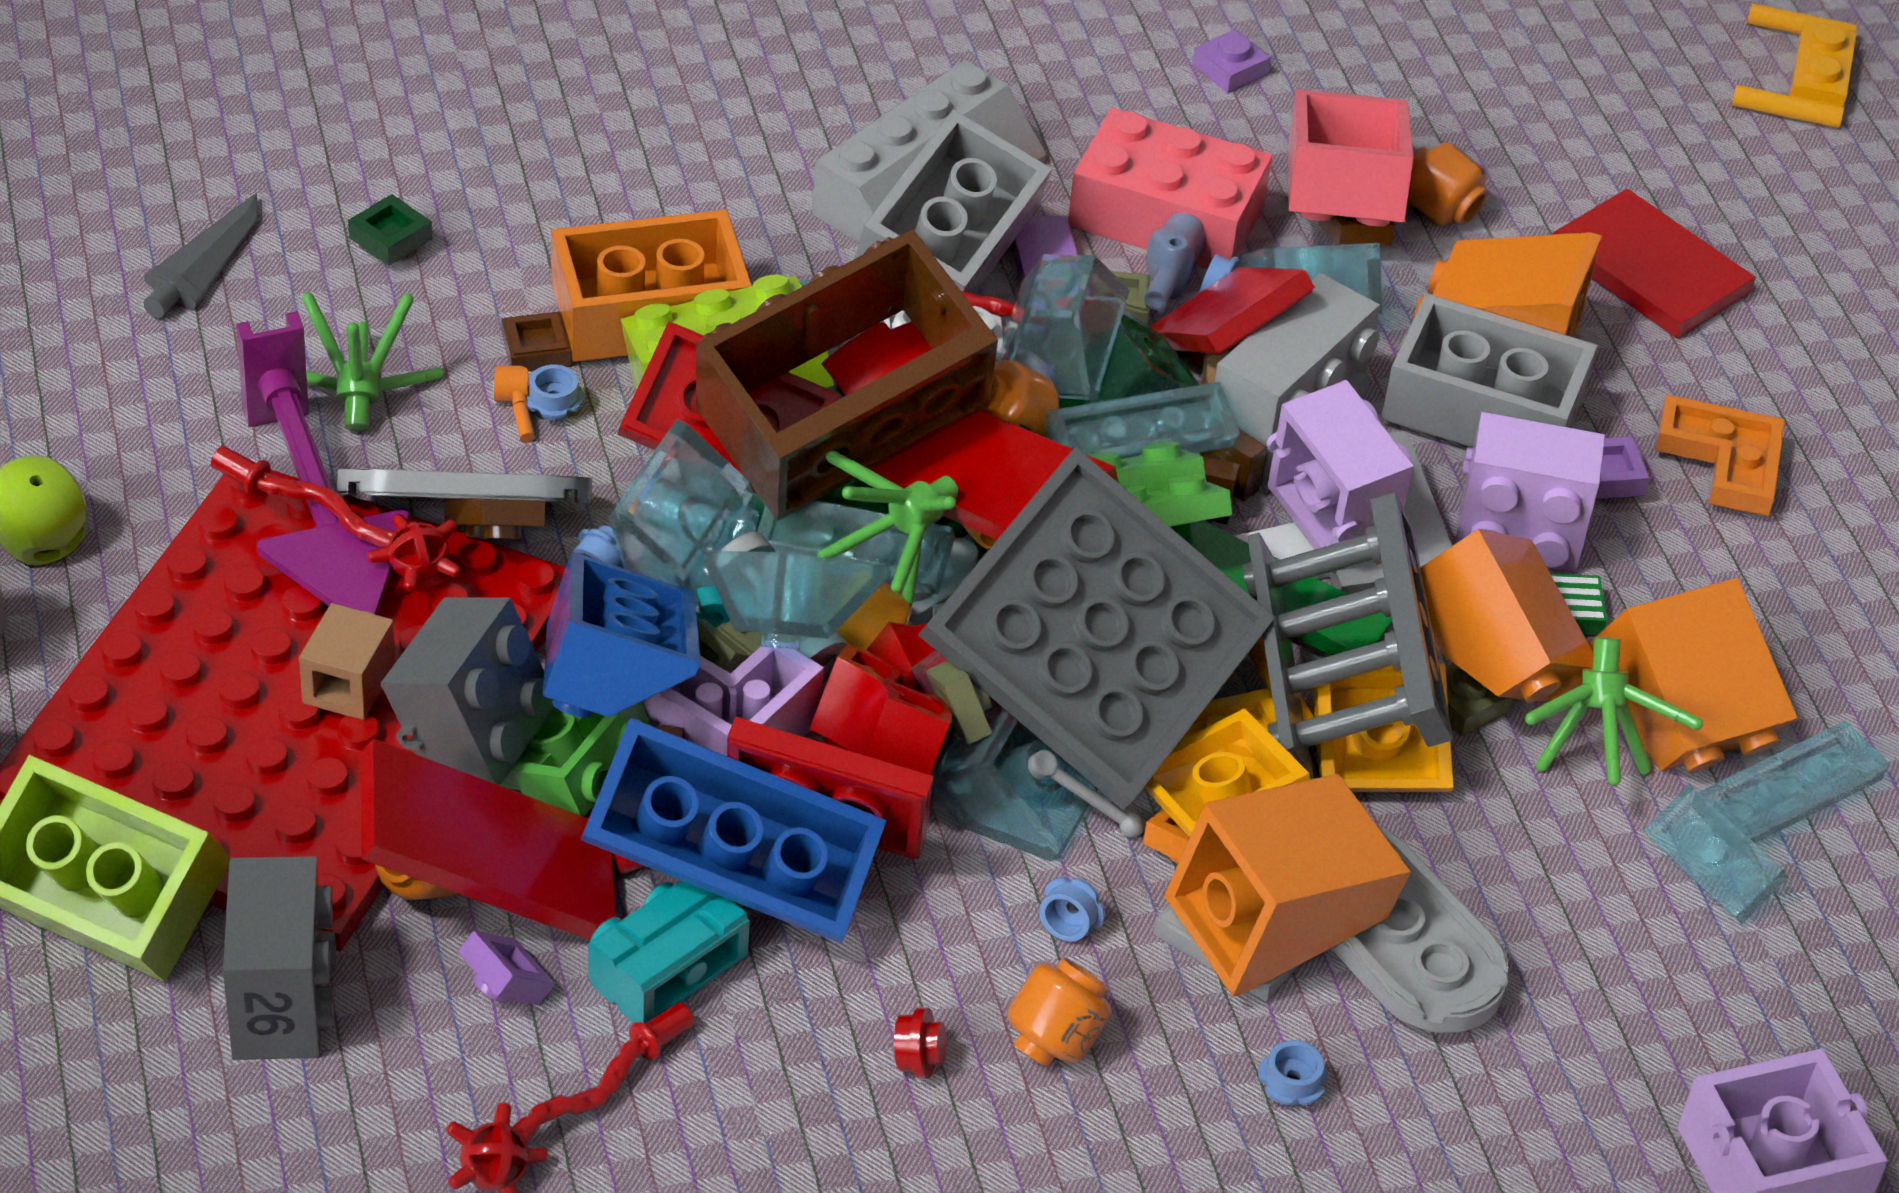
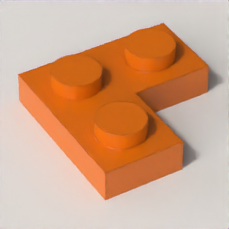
[1655,394,1785,516]

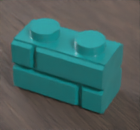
[588,880,750,1024]

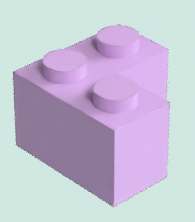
[641,636,824,756]

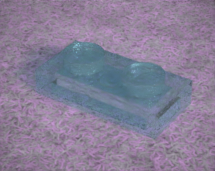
[1643,784,1789,925]

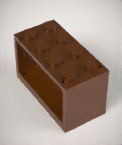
[696,228,998,521]

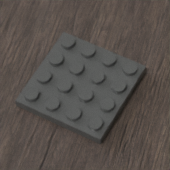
[918,447,1275,809]

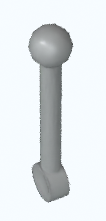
[1028,750,1146,838]

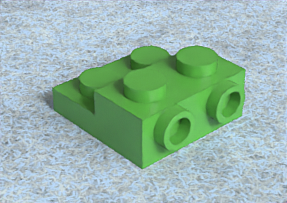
[1089,441,1232,527]
[500,702,652,817]

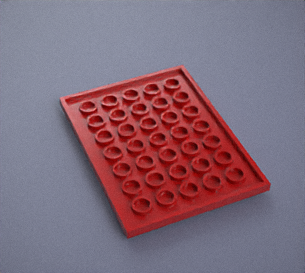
[0,469,566,952]

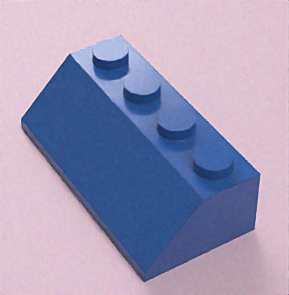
[543,552,700,718]
[581,718,886,944]

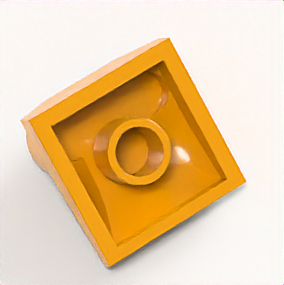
[1310,664,1454,792]
[1144,708,1311,837]

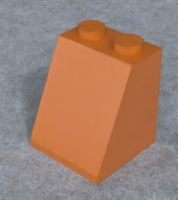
[1412,232,1602,338]
[1421,529,1593,703]
[1588,577,1798,773]
[1164,774,1411,997]

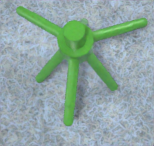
[302,292,444,431]
[817,451,958,606]
[1525,637,1703,786]

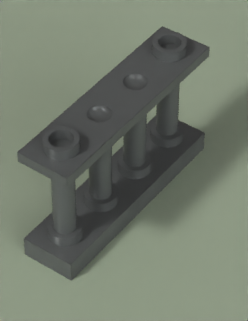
[1243,492,1453,780]

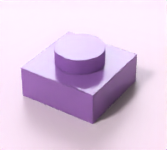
[1192,29,1271,93]
[1596,436,1650,499]
[458,930,555,1005]

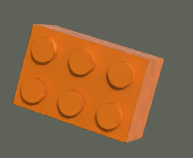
[551,209,752,362]

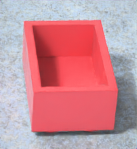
[1288,89,1413,227]
[1068,107,1273,268]

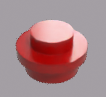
[894,1007,947,1079]

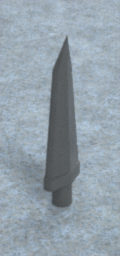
[143,192,257,318]

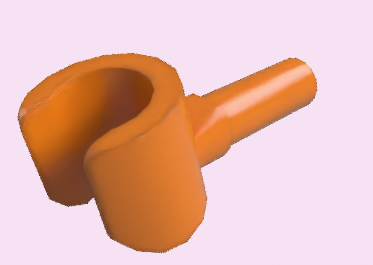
[494,365,535,442]

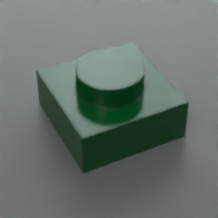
[348,194,432,266]

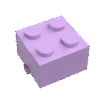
[1266,380,1414,573]
[1455,412,1605,573]
[1677,1048,1888,1193]

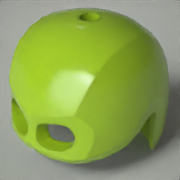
[0,455,88,565]

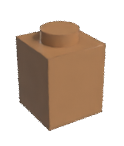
[299,603,396,720]

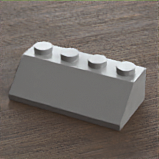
[812,60,1046,243]

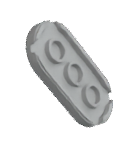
[337,469,593,503]
[1331,826,1509,1033]

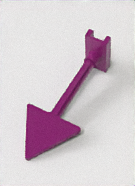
[236,311,409,615]

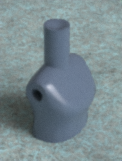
[1144,213,1205,310]

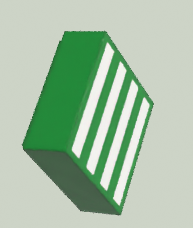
[1550,573,1607,636]

